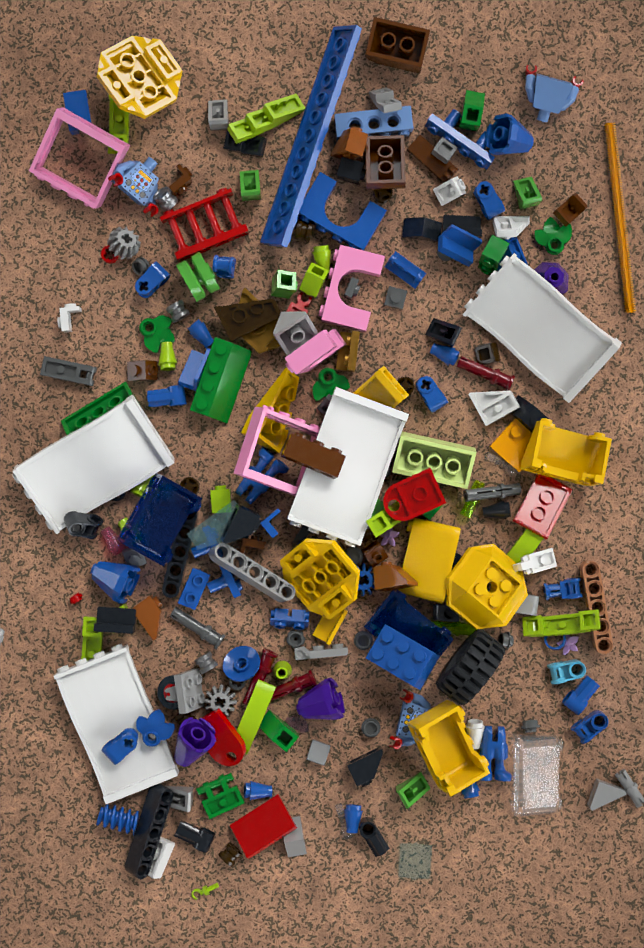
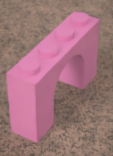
[319,245,385,333]
[285,329,347,374]

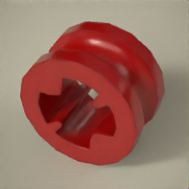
[101,245,119,264]

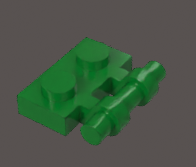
[196,772,245,819]

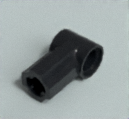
[359,817,390,857]
[174,820,216,853]

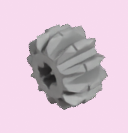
[107,226,141,260]
[204,684,237,717]

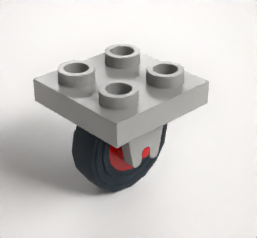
[157,668,205,714]

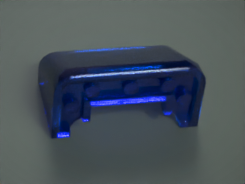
[118,473,202,566]
[362,590,454,658]

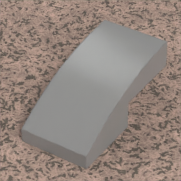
[369,88,402,113]

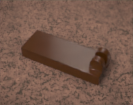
[407,135,458,183]

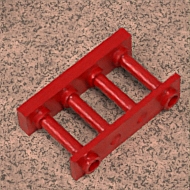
[160,188,249,262]

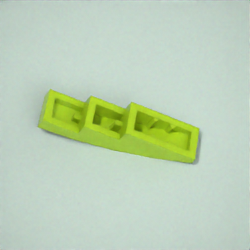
[227,94,306,144]

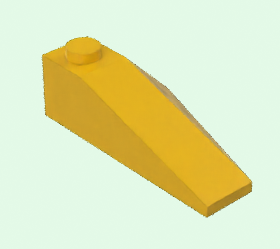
[241,368,299,453]

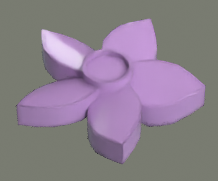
[380,527,399,546]
[557,635,579,655]

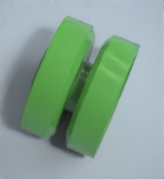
[176,252,220,302]

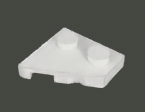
[493,216,530,240]
[468,391,520,426]

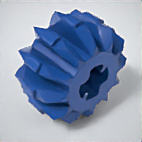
[356,563,375,596]

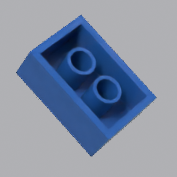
[366,624,440,690]

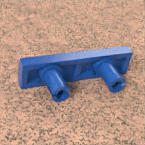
[425,109,495,170]
[191,525,243,598]

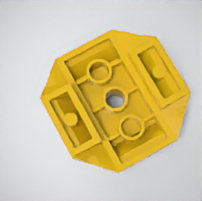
[96,36,183,119]
[280,538,360,620]
[446,544,528,629]

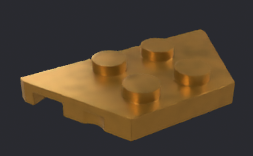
[239,288,281,354]

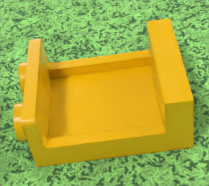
[353,366,409,408]

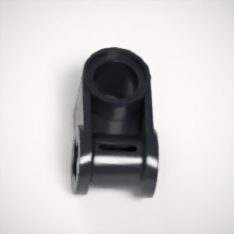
[63,511,103,539]

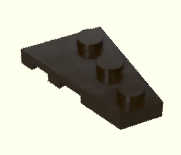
[214,298,281,342]

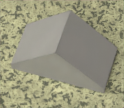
[208,99,229,131]
[587,778,627,811]
[166,786,193,812]
[284,816,307,857]

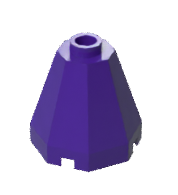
[534,262,569,295]
[296,677,345,720]

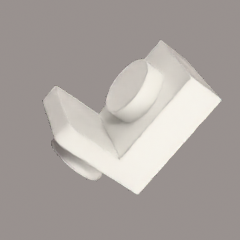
[433,176,466,206]

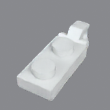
[512,548,557,575]

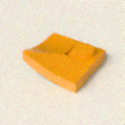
[489,418,532,472]

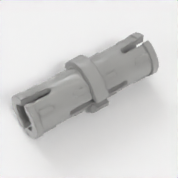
[615,769,644,808]

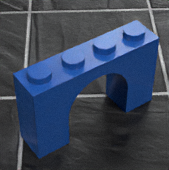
[298,172,387,251]

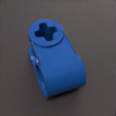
[474,181,505,220]
[212,255,236,279]
[135,261,171,298]
[416,376,448,413]
[570,710,609,744]
[101,728,138,765]

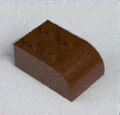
[365,17,430,74]
[366,135,406,190]

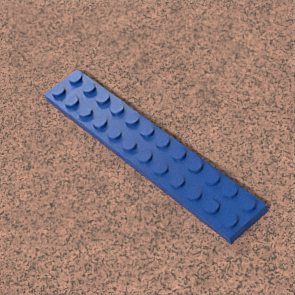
[260,25,362,248]

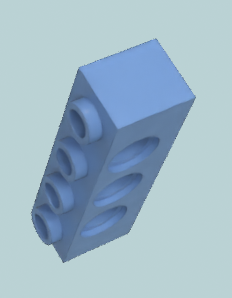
[334,106,413,141]

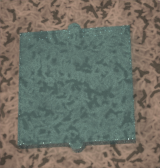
[398,842,432,880]

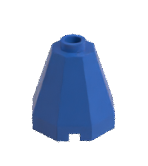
[485,113,534,155]
[90,561,140,604]

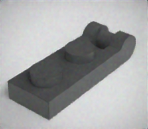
[40,356,97,386]

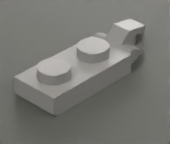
[294,643,348,660]

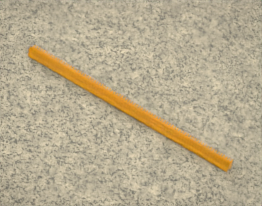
[604,123,636,313]

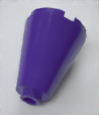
[174,717,216,767]

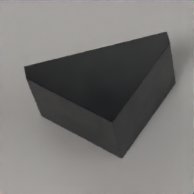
[402,217,442,242]
[425,318,462,347]

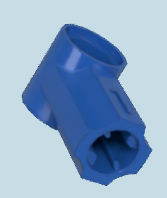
[147,385,186,407]
[562,675,600,715]

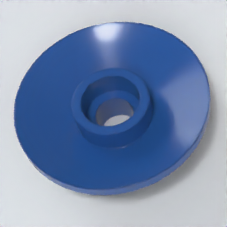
[223,646,260,682]

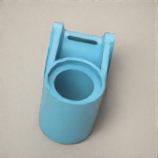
[547,659,586,684]

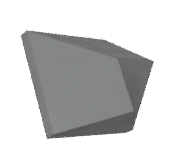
[273,311,318,356]

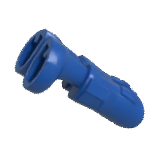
[235,447,289,504]
[479,726,512,781]

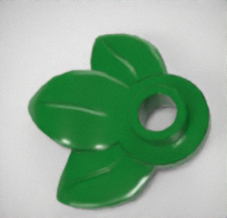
[534,217,572,255]
[139,315,175,353]
[313,368,350,401]

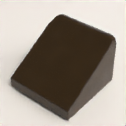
[474,342,501,365]

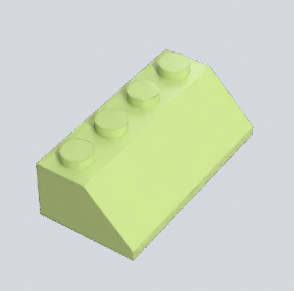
[392,431,477,489]

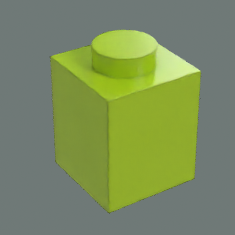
[299,263,329,297]
[210,485,232,513]

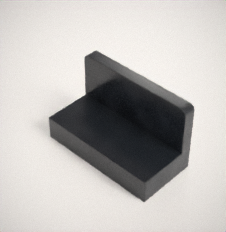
[442,215,482,239]
[94,607,136,634]

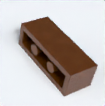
[281,432,346,479]

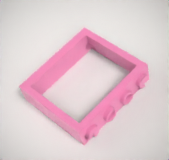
[29,107,130,209]
[233,405,320,496]

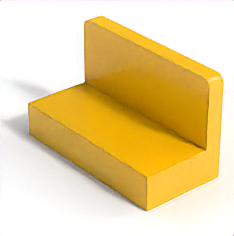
[312,609,348,646]

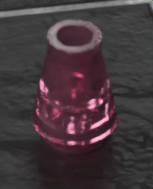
[100,526,126,556]

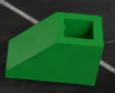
[459,90,485,132]
[478,235,510,275]
[259,710,299,752]

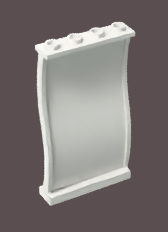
[463,253,622,403]
[287,387,409,548]
[12,395,175,534]
[54,643,179,804]

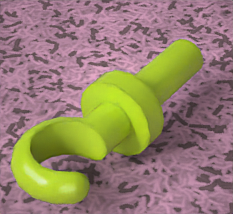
[191,883,219,900]

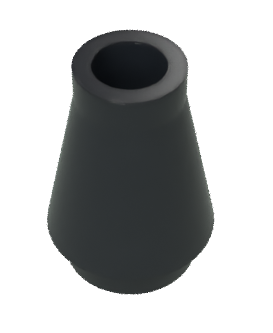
[482,501,511,519]

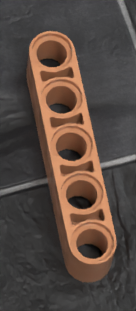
[579,560,613,654]

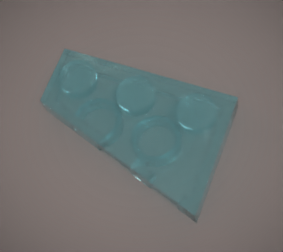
[187,500,257,549]

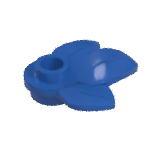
[136,709,175,747]

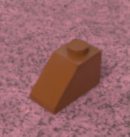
[330,127,368,160]
[373,562,418,592]
[132,594,163,640]

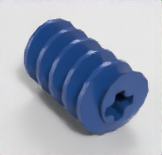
[96,804,139,836]

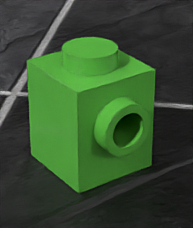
[271,270,298,299]

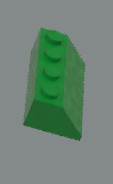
[190,337,252,424]
[61,381,144,435]

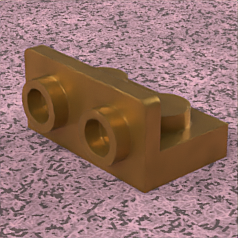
[336,331,360,372]

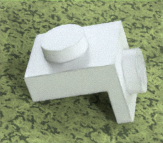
[57,303,82,333]

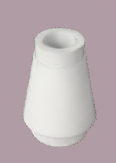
[466,719,485,749]

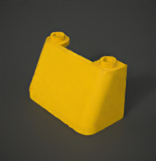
[520,418,612,486]
[396,517,461,604]

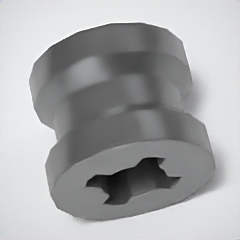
[153,187,178,211]
[166,300,190,323]
[194,651,218,674]

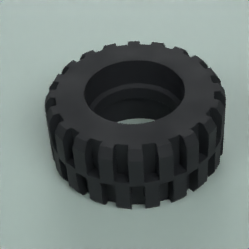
[436,629,505,705]

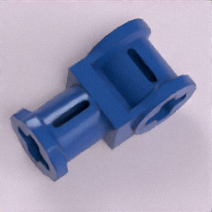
[543,577,583,600]

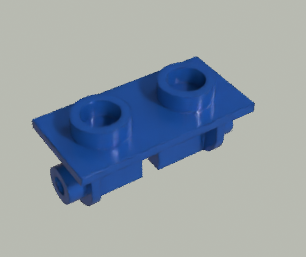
[384,251,426,289]
[178,568,210,610]
[270,608,309,630]

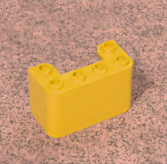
[407,700,490,797]

